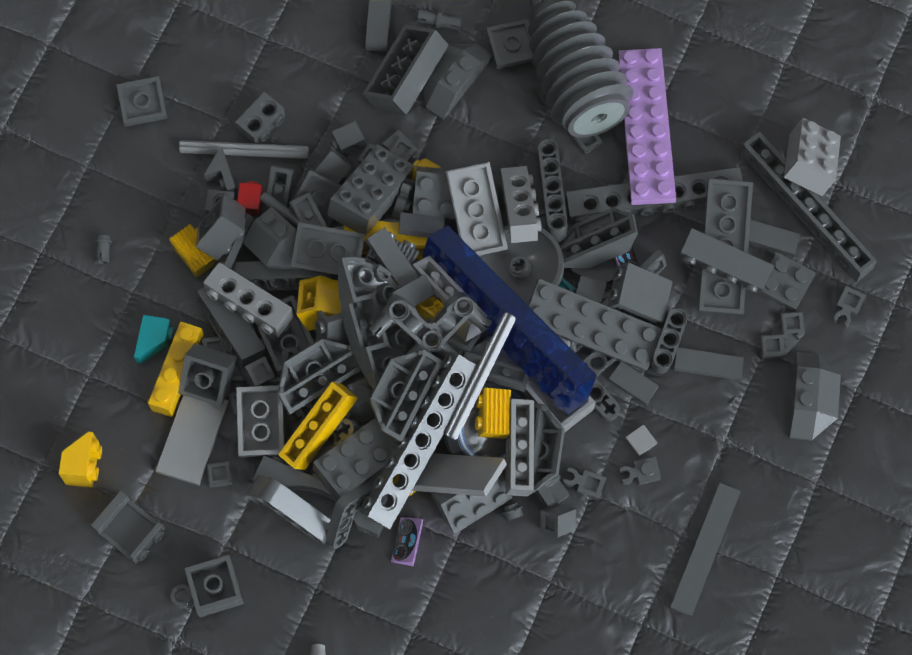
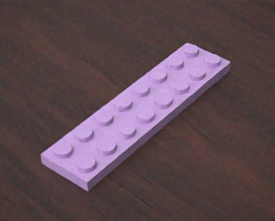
[618,48,676,205]

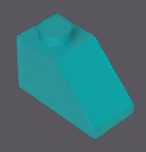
[134,315,175,364]

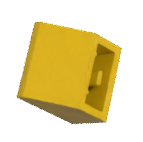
[297,275,341,331]
[59,432,102,488]

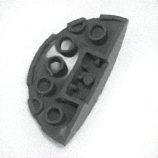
[338,257,415,389]

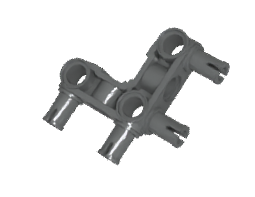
[369,292,492,358]

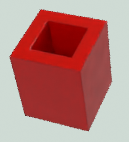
[237,181,264,217]

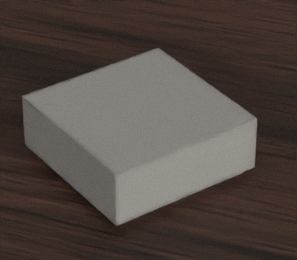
[625,425,657,457]

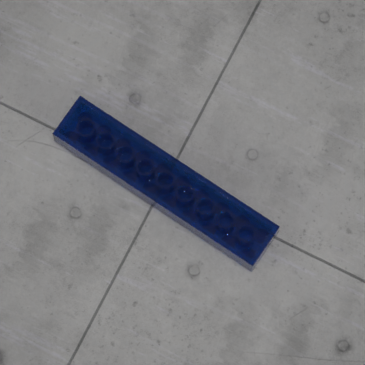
[422,225,597,415]

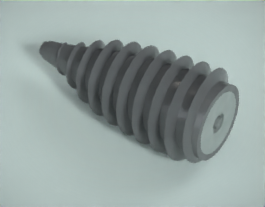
[528,0,634,138]

